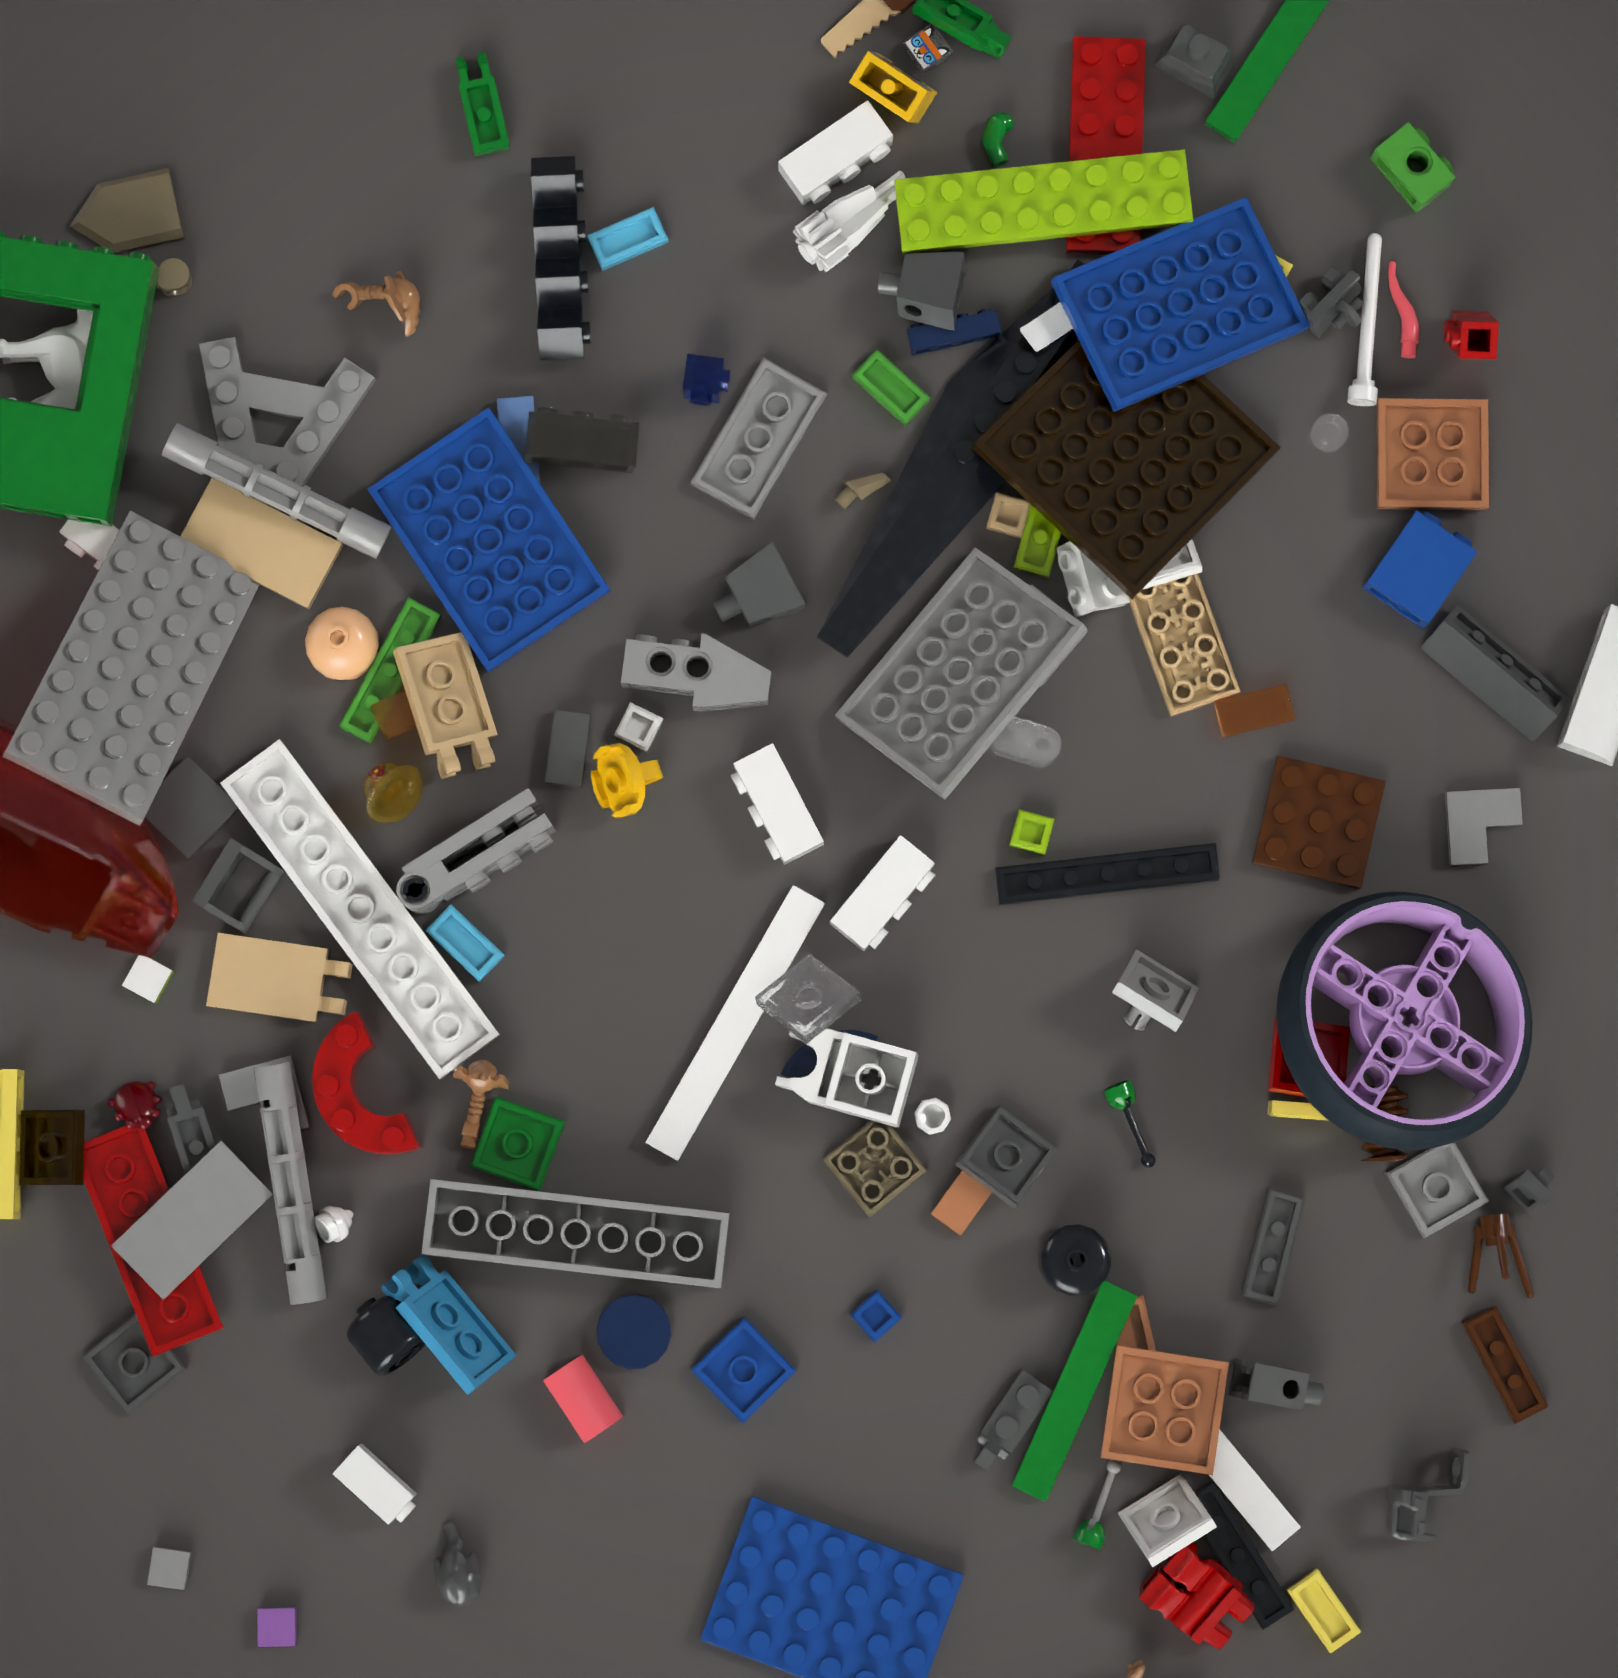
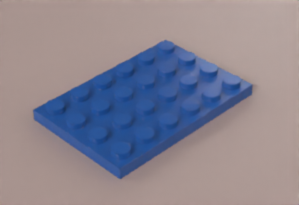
[1051,197,1310,412]
[367,408,611,673]
[700,1496,964,1678]

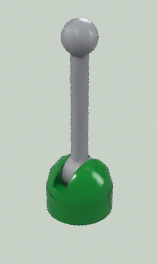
[1072,1460,1122,1550]

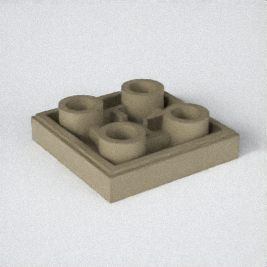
[823,1120,927,1218]

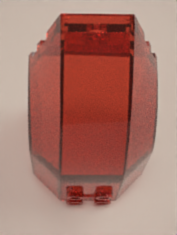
[0,719,179,958]

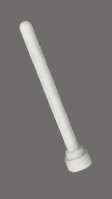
[1347,233,1382,406]

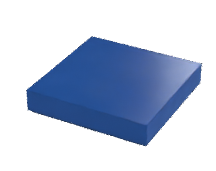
[691,1317,797,1423]

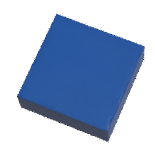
[850,1290,902,1343]

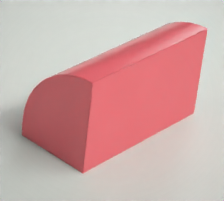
[543,1354,624,1443]

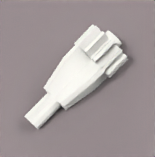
[793,171,905,272]

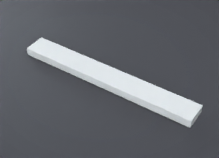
[645,885,825,1161]

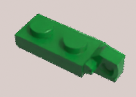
[911,0,1012,59]

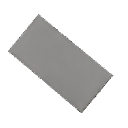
[690,358,827,520]
[111,1141,273,1300]

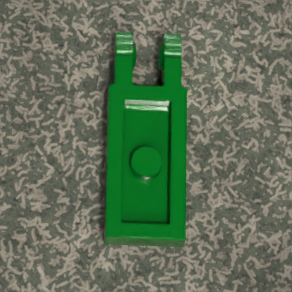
[455,51,510,156]

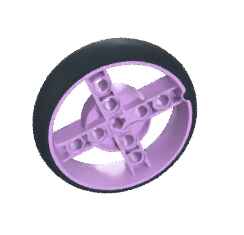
[1276,891,1533,1150]

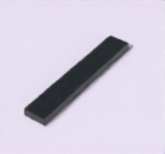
[995,843,1220,905]

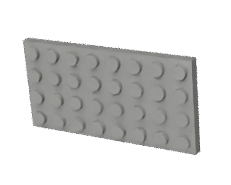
[2,511,260,826]

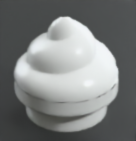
[314,1206,353,1243]

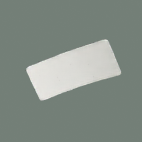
[1020,302,1073,352]

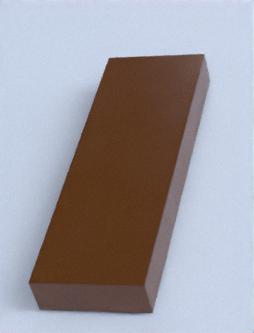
[1461,1306,1549,1424]

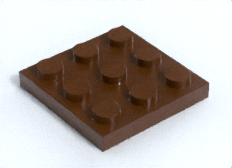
[1252,755,1386,889]

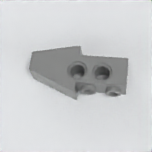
[621,633,772,712]

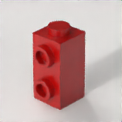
[1443,310,1499,359]

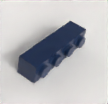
[907,308,1001,356]

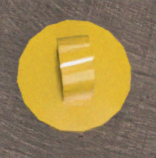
[591,743,663,818]

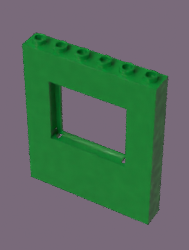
[0,231,159,527]

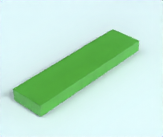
[339,597,442,744]

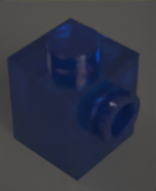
[682,354,731,406]

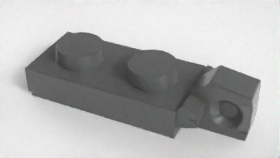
[166,1083,215,1174]
[973,1370,1053,1471]

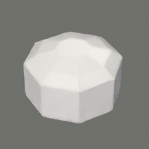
[914,1098,951,1135]

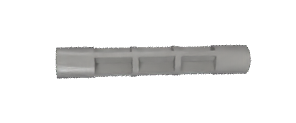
[162,423,392,559]
[253,1062,327,1305]

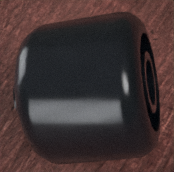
[1038,1224,1112,1296]
[347,1295,426,1376]

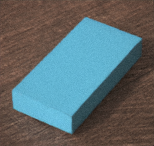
[587,207,669,271]
[426,904,505,982]

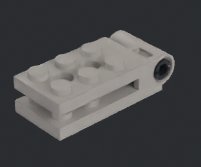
[396,788,557,915]

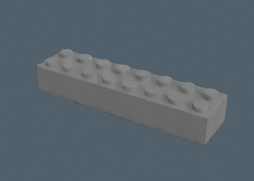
[421,1179,730,1288]

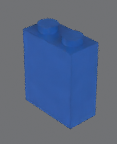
[1362,510,1478,629]

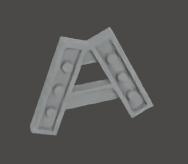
[199,337,376,487]

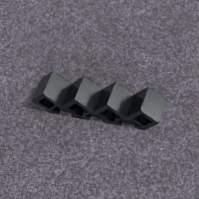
[531,156,591,360]

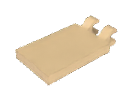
[393,632,498,779]
[206,933,353,1023]

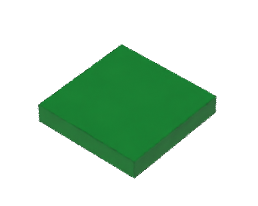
[470,1096,566,1191]

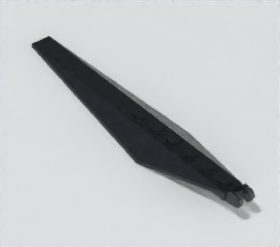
[817,260,1084,658]

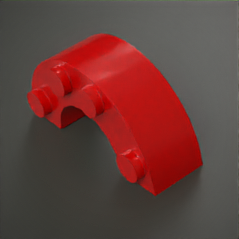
[312,1011,423,1155]

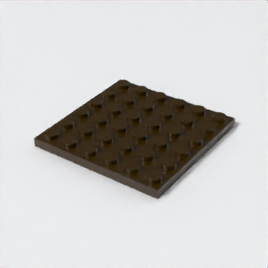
[972,340,1281,600]

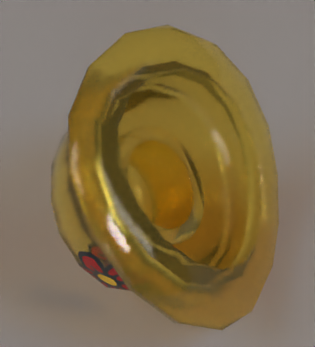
[363,763,423,823]

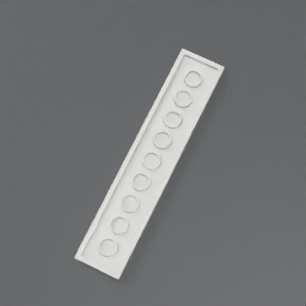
[220,739,500,1080]

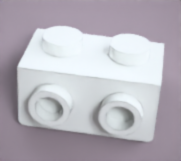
[1057,541,1130,617]

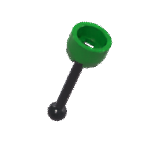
[1103,1079,1156,1168]

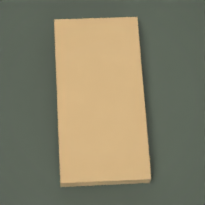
[180,477,343,609]
[1129,573,1241,717]

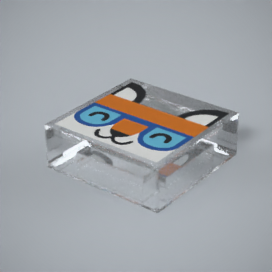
[903,24,953,75]

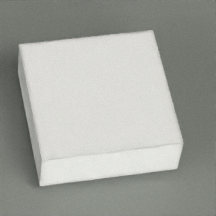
[614,702,664,752]

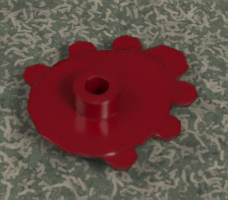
[107,1081,162,1129]

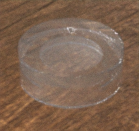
[1311,414,1349,452]

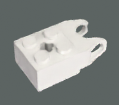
[775,1027,919,1128]

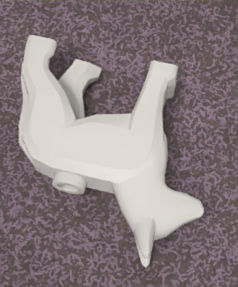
[0,304,99,409]

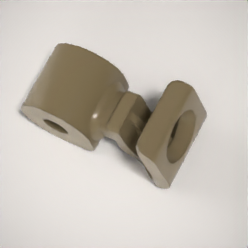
[126,255,193,296]

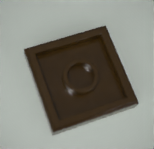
[19,1110,85,1185]

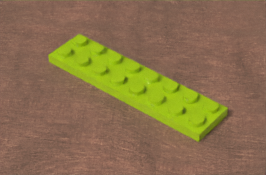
[894,149,1193,254]

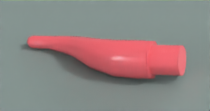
[1388,261,1419,359]

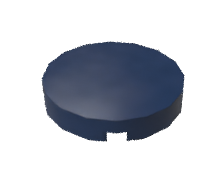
[597,1294,671,1369]

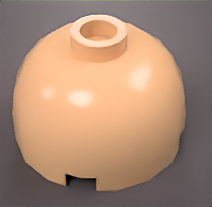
[305,606,379,680]

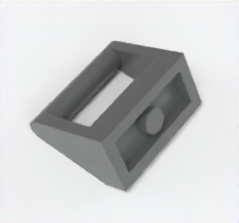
[191,838,285,934]

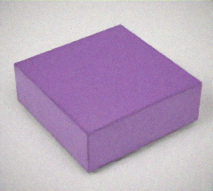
[257,1607,297,1647]

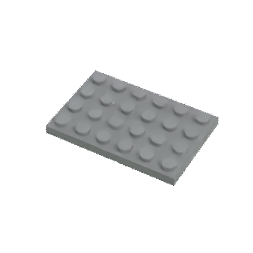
[835,547,1087,800]

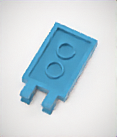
[381,1254,517,1395]

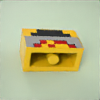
[849,51,937,123]

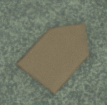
[70,168,184,254]

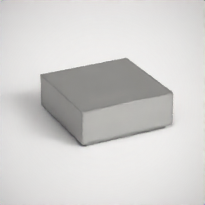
[147,1546,192,1590]

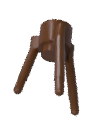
[1468,1214,1534,1298]

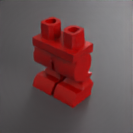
[1138,1542,1254,1650]

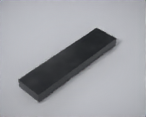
[1194,1480,1295,1630]

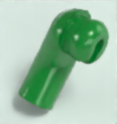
[981,112,1014,168]

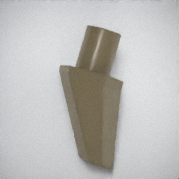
[834,472,892,510]

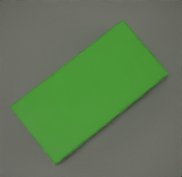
[852,349,930,427]

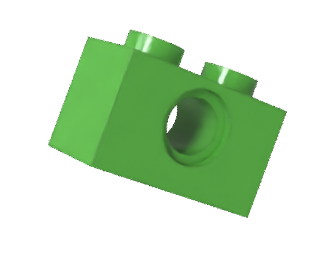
[1370,122,1455,214]

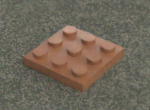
[1376,398,1489,510]
[1100,1345,1229,1475]

